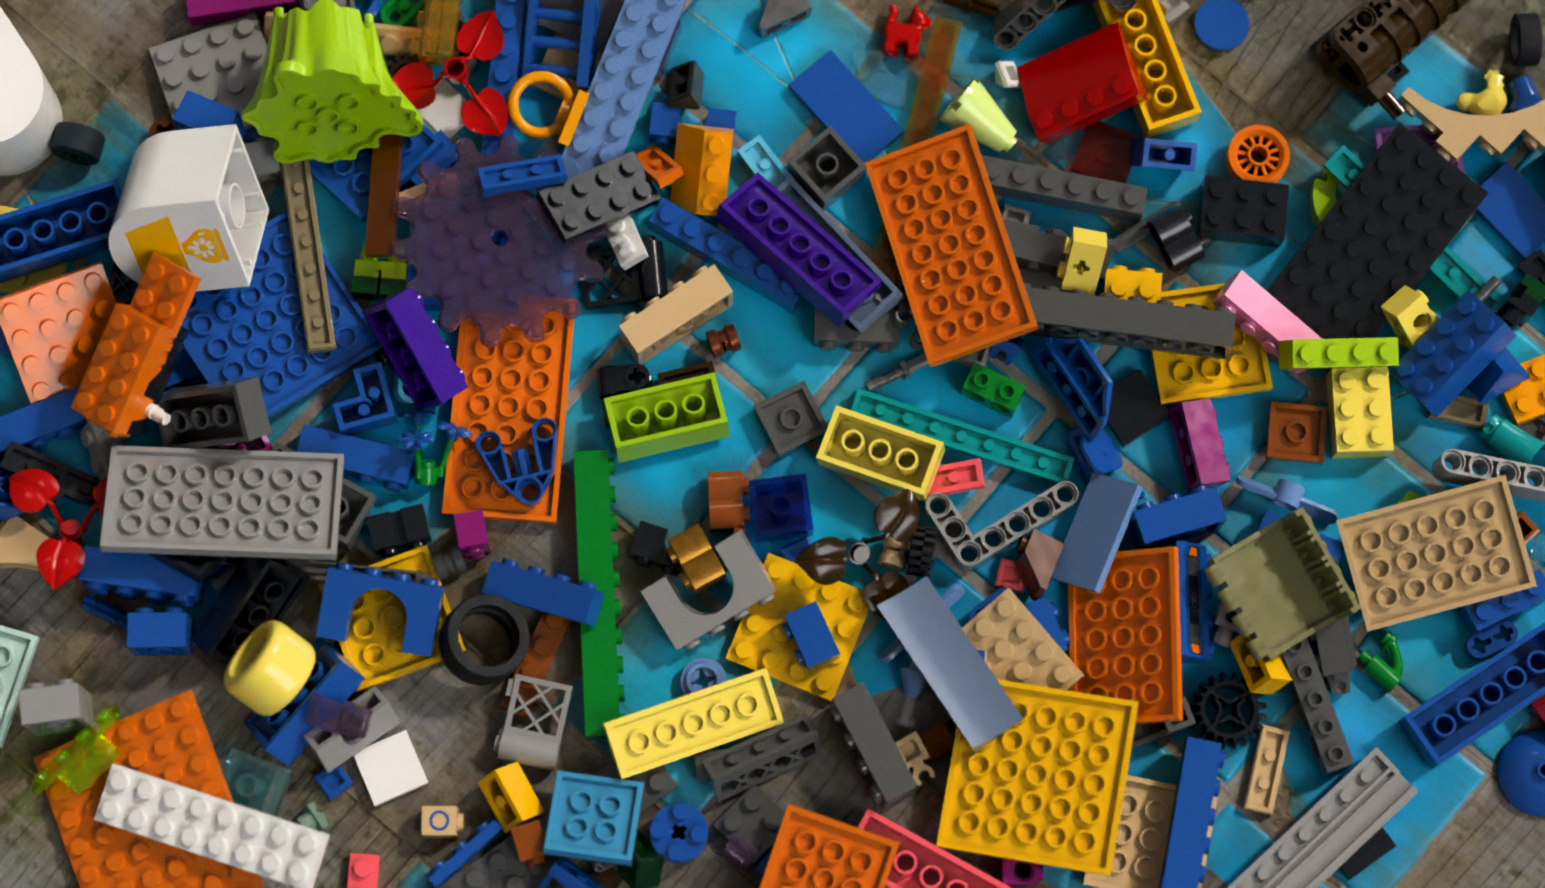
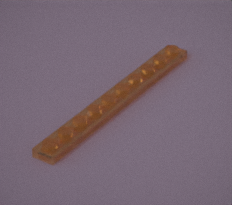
[872,16,962,285]

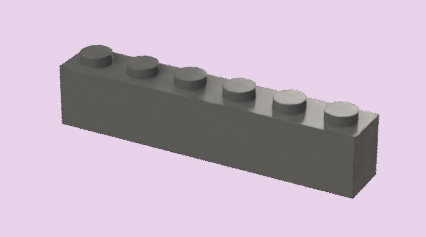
[982,155,1148,223]

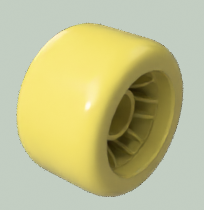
[223,620,316,716]

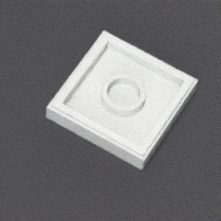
[354,730,429,807]

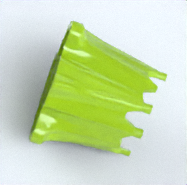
[242,0,423,164]

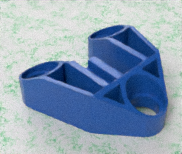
[476,418,558,507]

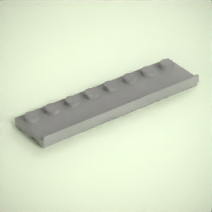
[1227,747,1418,888]

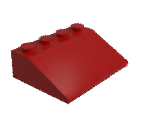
[1017,22,1148,144]

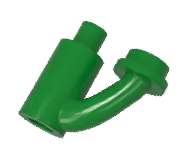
[1357,631,1403,692]

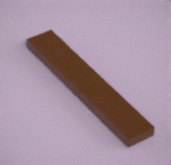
[365,134,404,258]

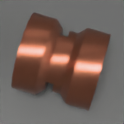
[705,323,741,359]

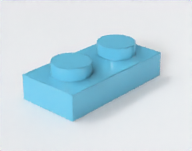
[737,135,793,188]

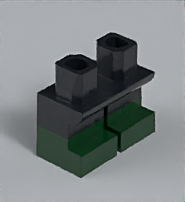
[1499,273,1545,331]

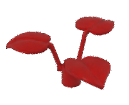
[392,10,508,136]
[9,469,108,590]

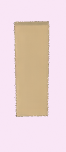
[1243,724,1290,816]

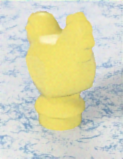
[1456,70,1507,116]

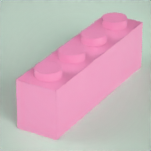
[1212,270,1322,374]

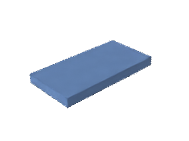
[1051,472,1143,594]

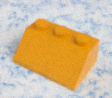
[670,123,734,216]

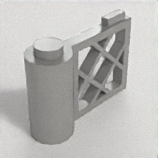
[493,674,573,771]

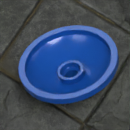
[1497,730,1545,817]

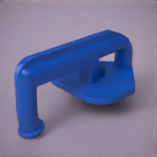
[1068,425,1145,500]

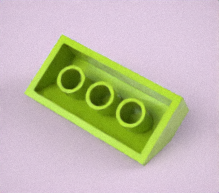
[604,372,730,463]

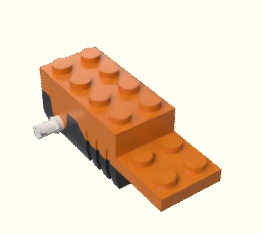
[71,253,202,438]

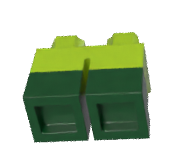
[351,246,407,301]

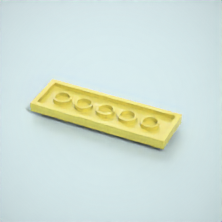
[602,668,784,779]

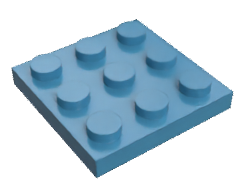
[544,770,644,866]

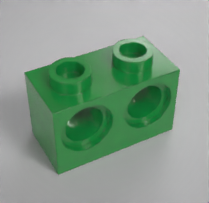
[961,362,1026,418]

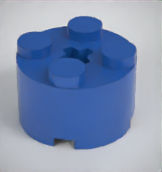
[650,803,708,864]

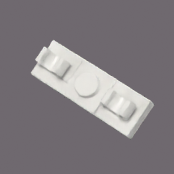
[603,215,649,270]

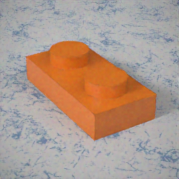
[636,144,684,189]

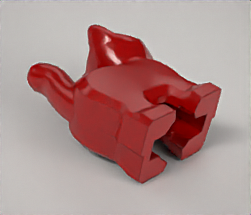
[883,4,932,60]

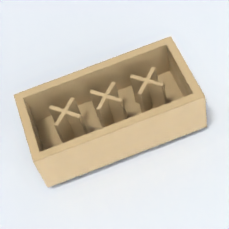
[619,264,733,364]

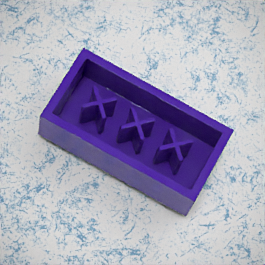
[362,287,468,411]

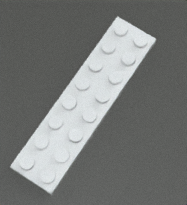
[94,763,330,888]

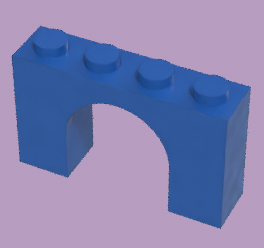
[316,562,445,657]

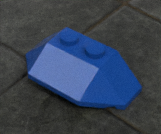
[1030,336,1113,442]

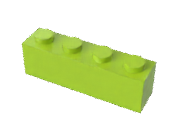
[1279,337,1399,369]

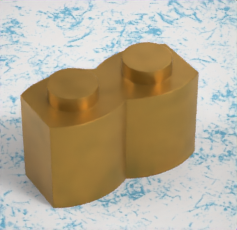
[666,524,726,593]

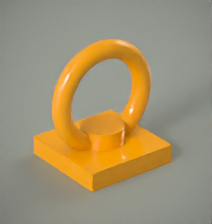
[507,71,589,146]

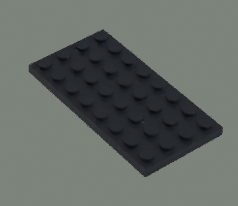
[1266,123,1489,339]

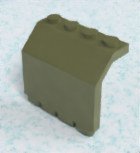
[1203,507,1361,662]

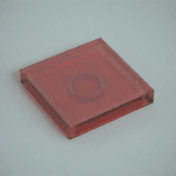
[1070,121,1142,183]

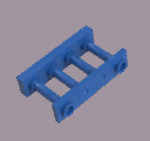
[518,0,601,89]

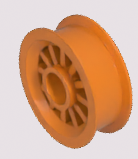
[1225,125,1290,183]

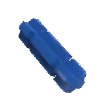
[81,595,128,631]

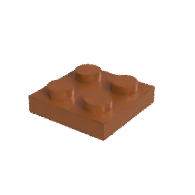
[1265,401,1327,464]

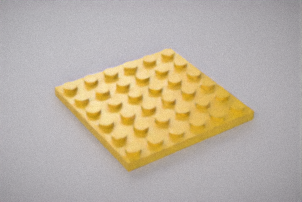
[936,679,1139,876]

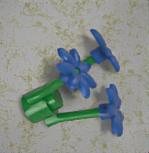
[397,410,472,485]

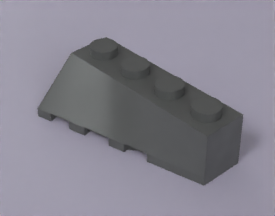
[1003,220,1117,285]

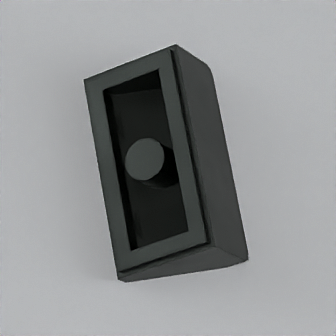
[666,60,704,109]

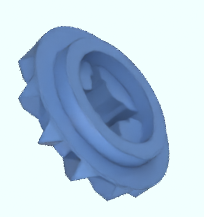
[681,658,727,695]

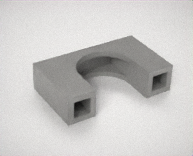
[640,530,777,651]

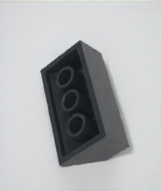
[190,557,310,664]

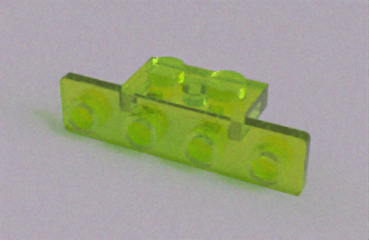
[32,703,121,796]

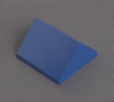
[1467,347,1529,405]

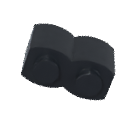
[1146,205,1206,272]

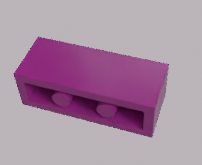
[1168,398,1231,492]

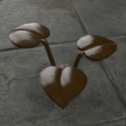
[795,489,920,619]

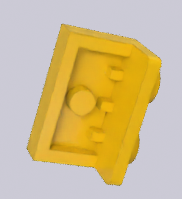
[1103,265,1162,303]

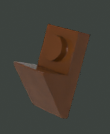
[919,719,957,764]

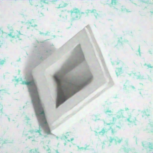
[995,61,1022,88]

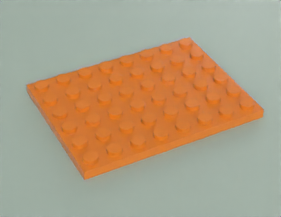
[33,690,266,888]

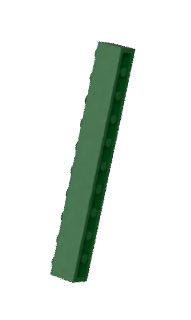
[573,450,625,740]

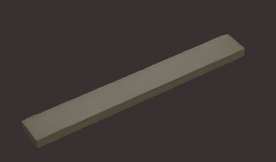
[280,160,336,354]

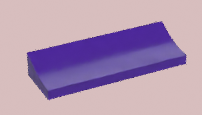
[716,173,882,328]

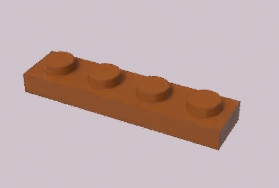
[499,612,572,720]

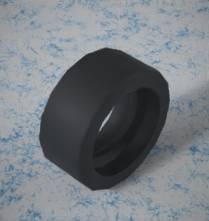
[1509,13,1543,67]

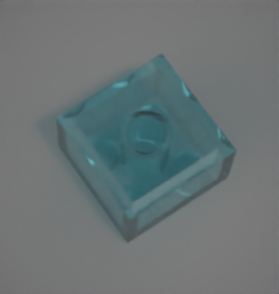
[222,748,294,816]

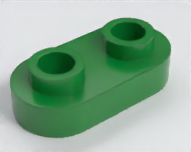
[380,0,429,26]

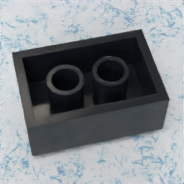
[1196,175,1289,248]

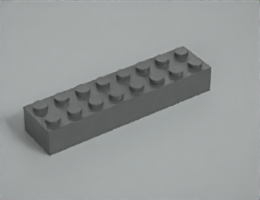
[1024,283,1236,360]

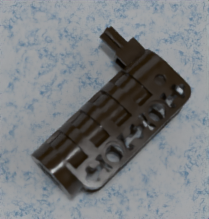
[1316,0,1470,120]

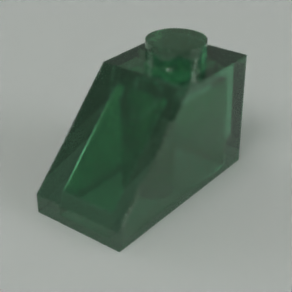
[616,829,665,888]

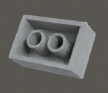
[18,679,95,736]

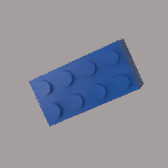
[1388,290,1517,418]
[79,545,207,609]

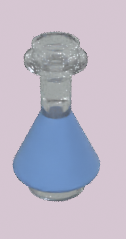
[893,661,929,728]

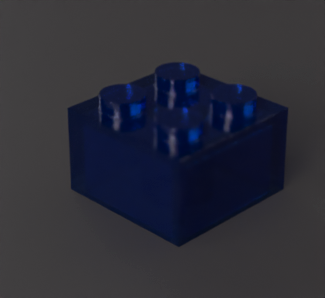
[748,474,813,543]

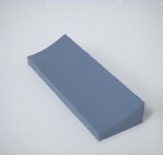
[777,176,906,334]
[876,576,1024,752]

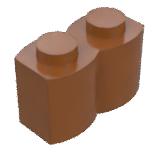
[708,471,750,532]

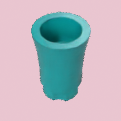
[1479,414,1545,464]

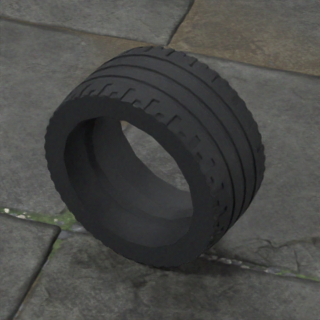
[438,594,530,686]

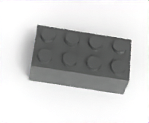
[158,377,272,448]
[828,683,918,808]

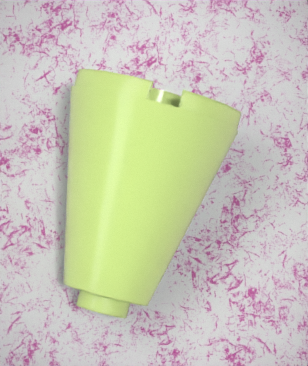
[939,77,1018,153]

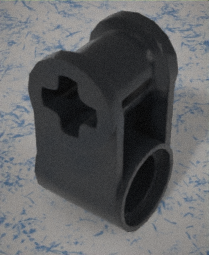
[596,364,652,399]

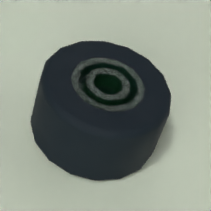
[50,121,106,165]

